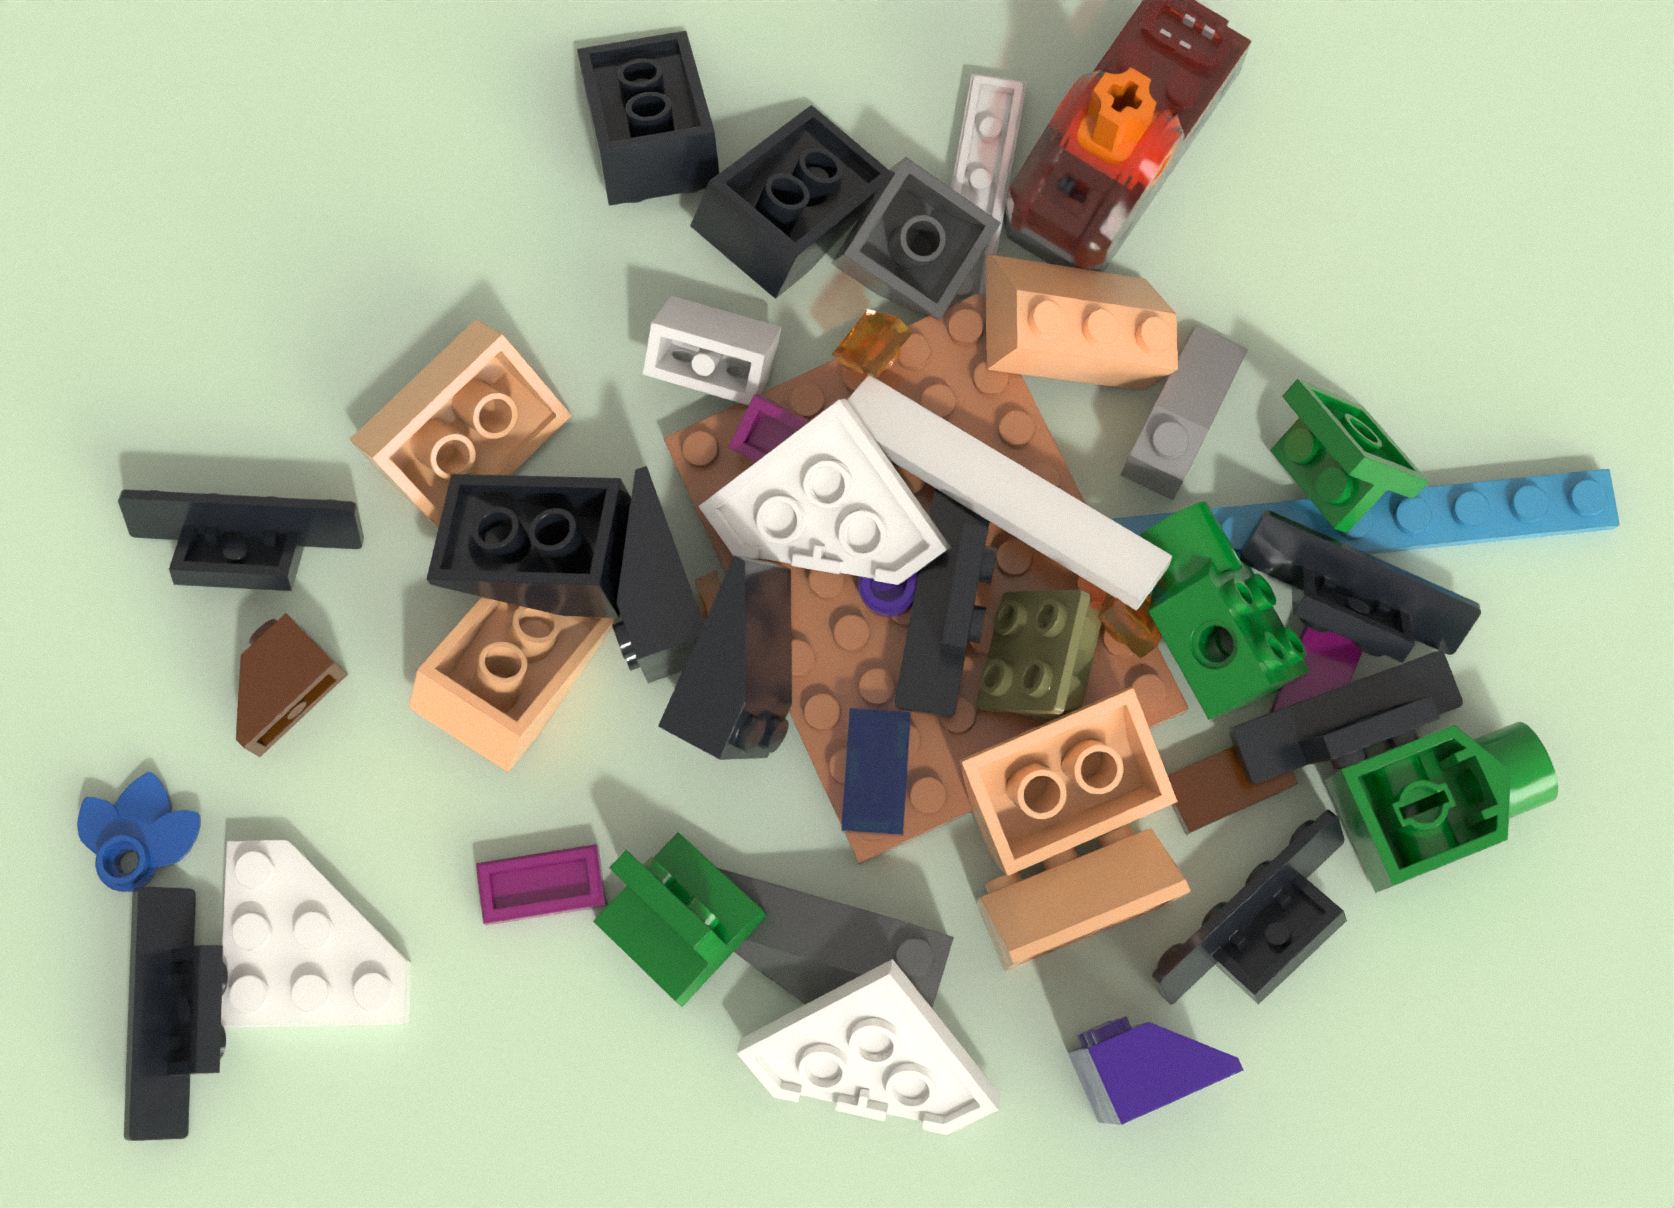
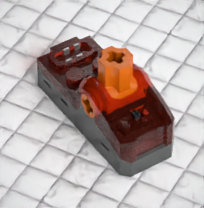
[1004,0,1252,272]

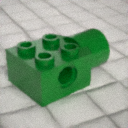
[1139,501,1310,720]
[1325,722,1558,893]

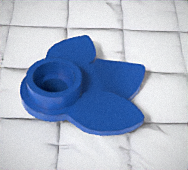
[77,772,201,892]

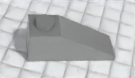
[1121,325,1248,500]

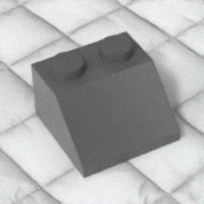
[831,157,1001,321]

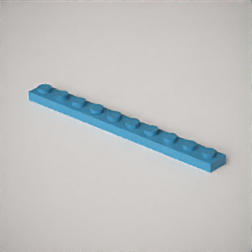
[1111,469,1620,559]

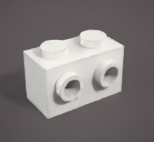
[642,295,782,406]

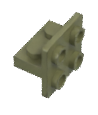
[976,590,1104,723]

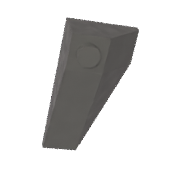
[718,868,954,1008]

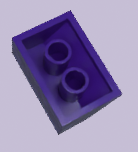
[1068,1016,1244,1125]

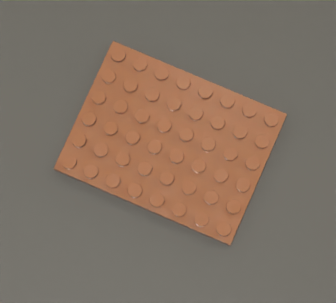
[663,293,1189,864]

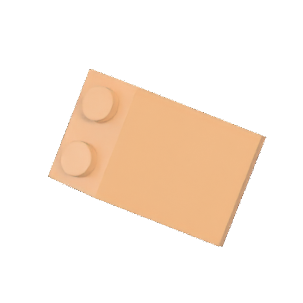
[408,597,617,773]

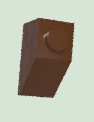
[236,613,348,757]

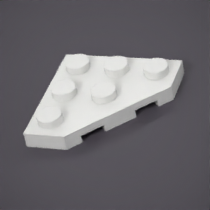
[699,399,951,585]
[221,840,411,1028]
[737,959,1000,1135]

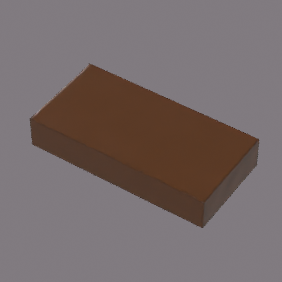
[1167,746,1298,835]

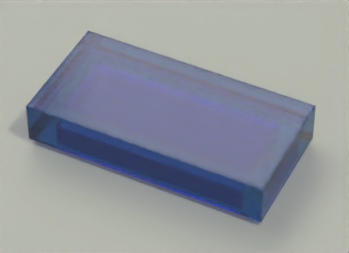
[841,708,911,836]

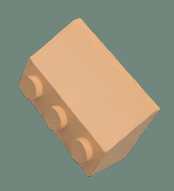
[986,255,1178,391]
[349,319,572,528]
[960,687,1178,876]
[976,824,1191,971]

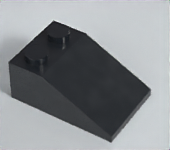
[577,31,719,206]
[690,105,889,299]
[612,466,704,683]
[426,474,631,618]
[658,555,792,760]

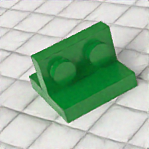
[1270,378,1429,533]
[593,832,767,1007]

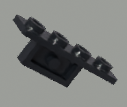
[895,488,997,719]
[118,489,364,591]
[1240,510,1481,663]
[1229,651,1463,785]
[1152,809,1347,1005]
[124,887,228,1141]

